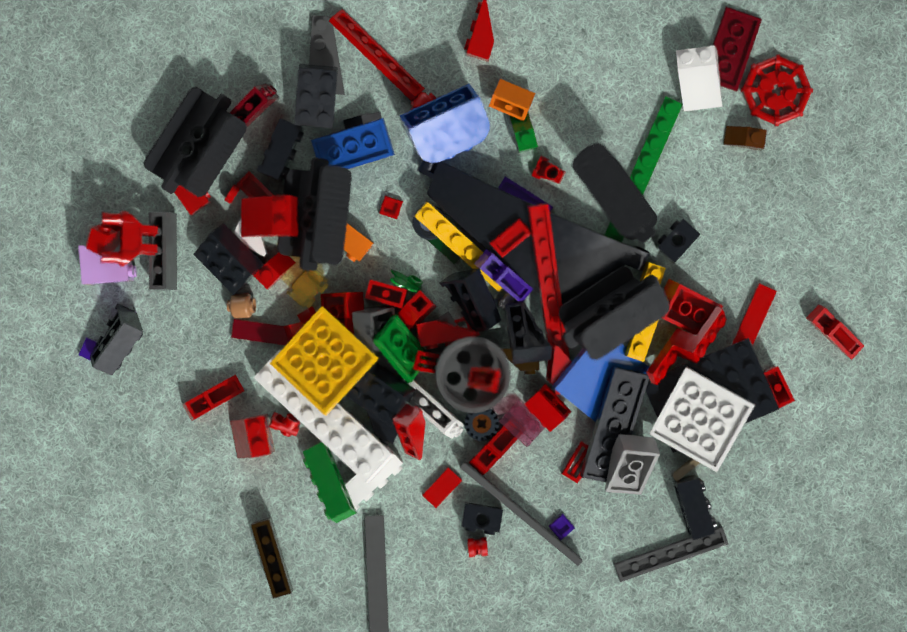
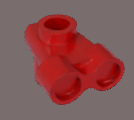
[532,155,566,184]
[269,412,300,437]

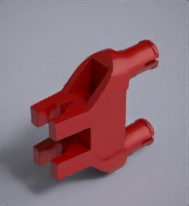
[100,211,158,267]

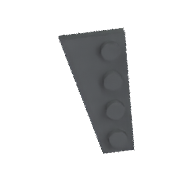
[309,15,345,95]

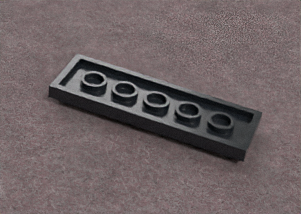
[580,366,649,482]

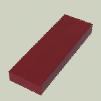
[231,319,289,346]

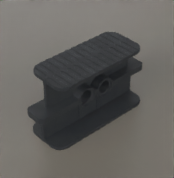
[144,87,246,197]
[572,143,657,243]
[277,158,352,271]
[559,266,670,360]

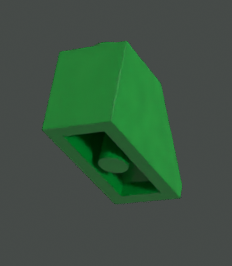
[509,113,538,153]

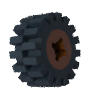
[465,409,499,441]

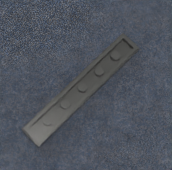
[614,526,728,582]

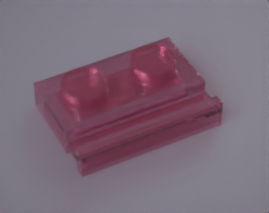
[499,400,545,447]

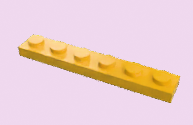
[414,201,502,292]

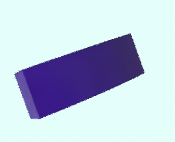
[474,249,533,302]

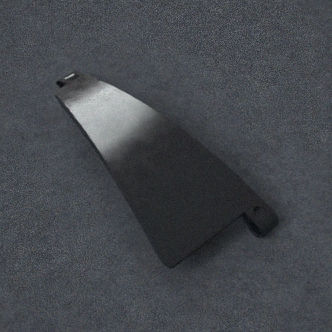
[417,159,650,305]

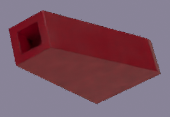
[230,83,279,128]

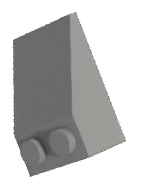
[605,434,660,495]

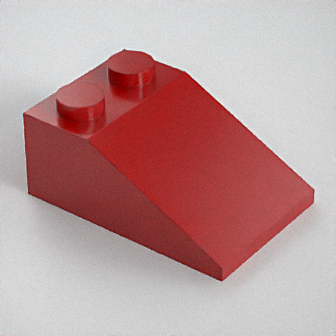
[241,195,298,237]
[662,279,723,335]

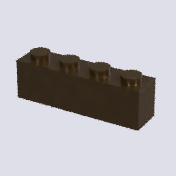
[251,517,293,599]

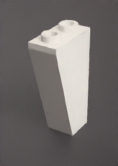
[403,379,465,439]

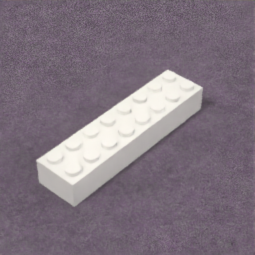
[254,349,395,483]

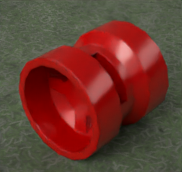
[467,537,488,558]

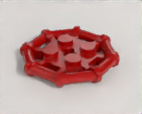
[741,54,813,126]

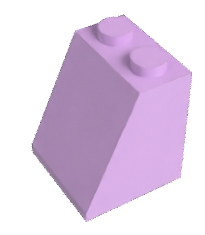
[79,245,137,285]

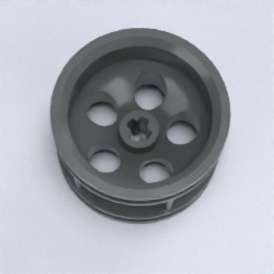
[436,337,511,413]

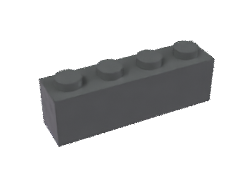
[149,212,177,290]

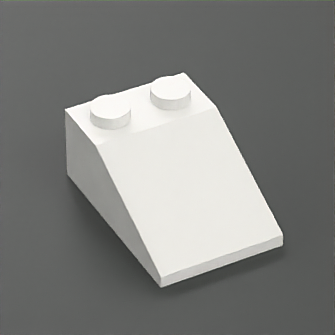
[676,45,723,112]

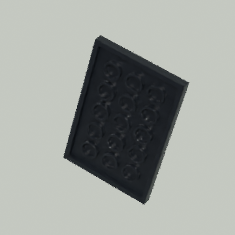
[646,338,780,453]

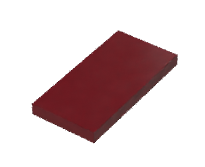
[712,7,762,92]

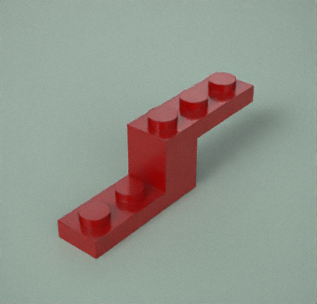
[647,306,727,385]

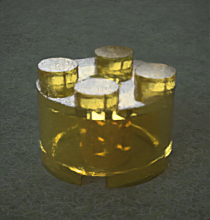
[286,269,329,308]

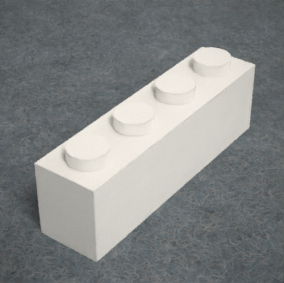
[345,446,403,511]

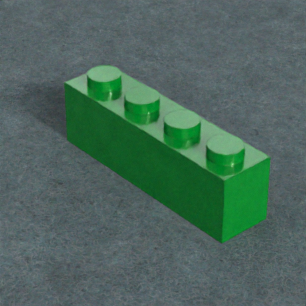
[303,442,357,523]

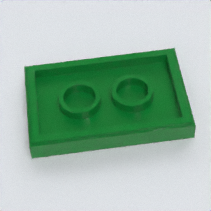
[373,314,430,383]

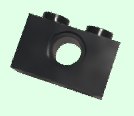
[657,219,701,263]
[461,502,503,535]

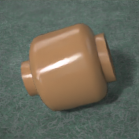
[227,293,256,318]

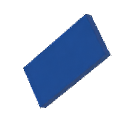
[311,118,395,169]

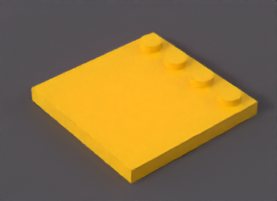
[270,306,379,416]

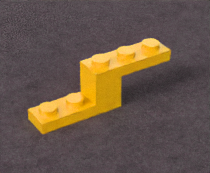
[624,262,666,362]

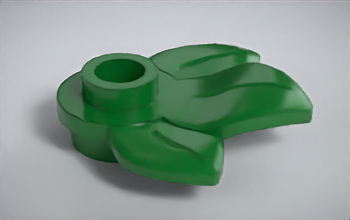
[390,269,423,292]

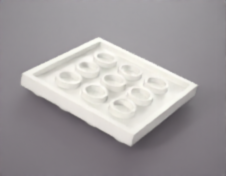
[649,367,755,472]

